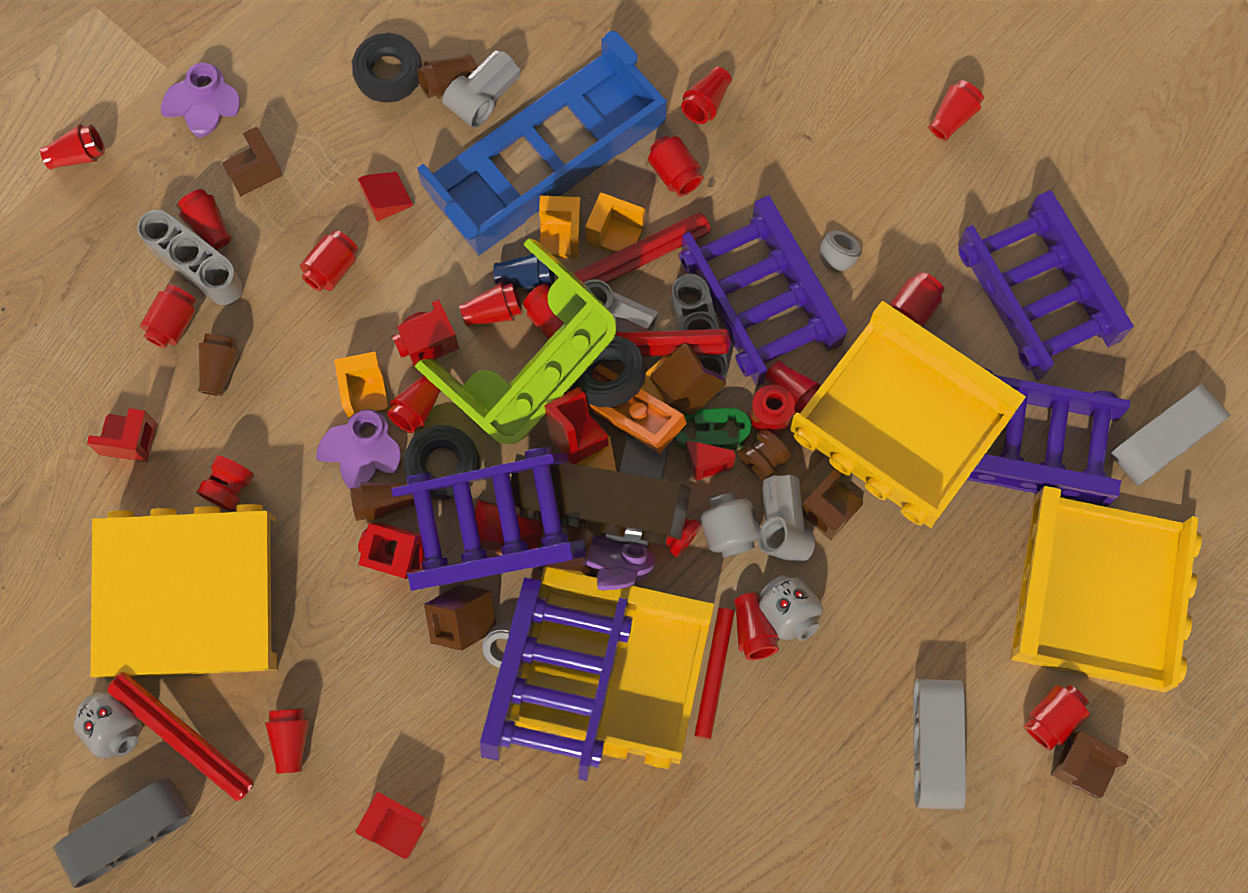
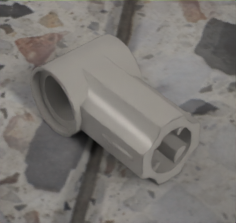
[442,50,521,128]
[584,279,658,332]
[758,474,815,564]

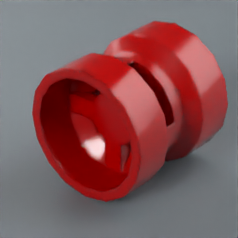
[196,455,254,512]

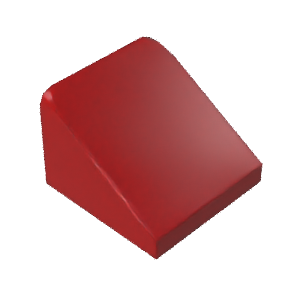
[357,171,413,222]
[684,441,736,481]

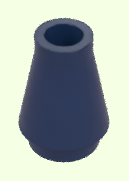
[493,253,555,290]

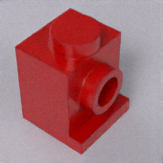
[392,299,460,368]
[358,523,425,579]

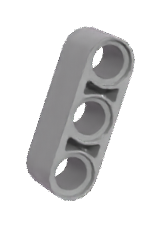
[137,210,243,305]
[1110,384,1231,487]
[913,679,966,810]

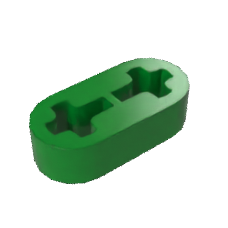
[673,408,751,450]

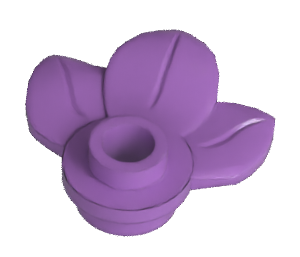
[161,63,240,138]
[316,409,401,489]
[586,535,655,590]

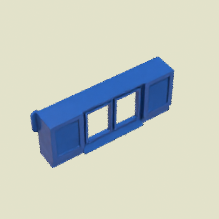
[417,31,667,255]

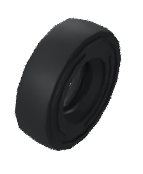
[352,33,422,103]
[573,335,646,407]
[404,425,480,500]

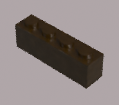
[511,454,691,545]

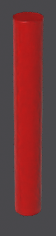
[694,608,735,740]

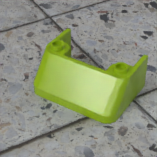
[414,238,617,444]

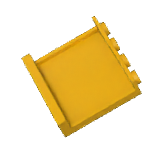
[790,301,1026,528]
[1010,486,1202,692]
[91,504,277,678]
[510,566,714,769]

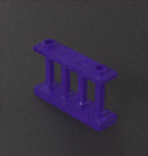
[958,190,1134,380]
[679,195,848,386]
[967,368,1131,507]
[391,447,587,591]
[480,577,633,781]

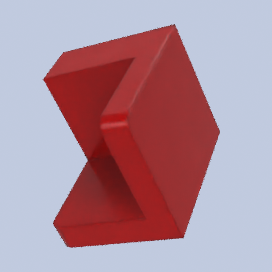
[544,387,609,464]
[87,408,157,462]
[355,791,430,859]

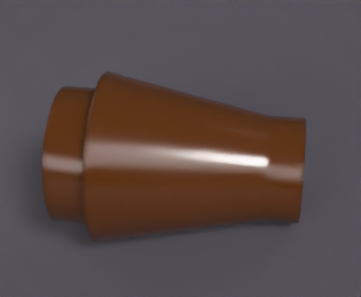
[417,54,477,99]
[198,333,240,396]
[350,482,414,523]

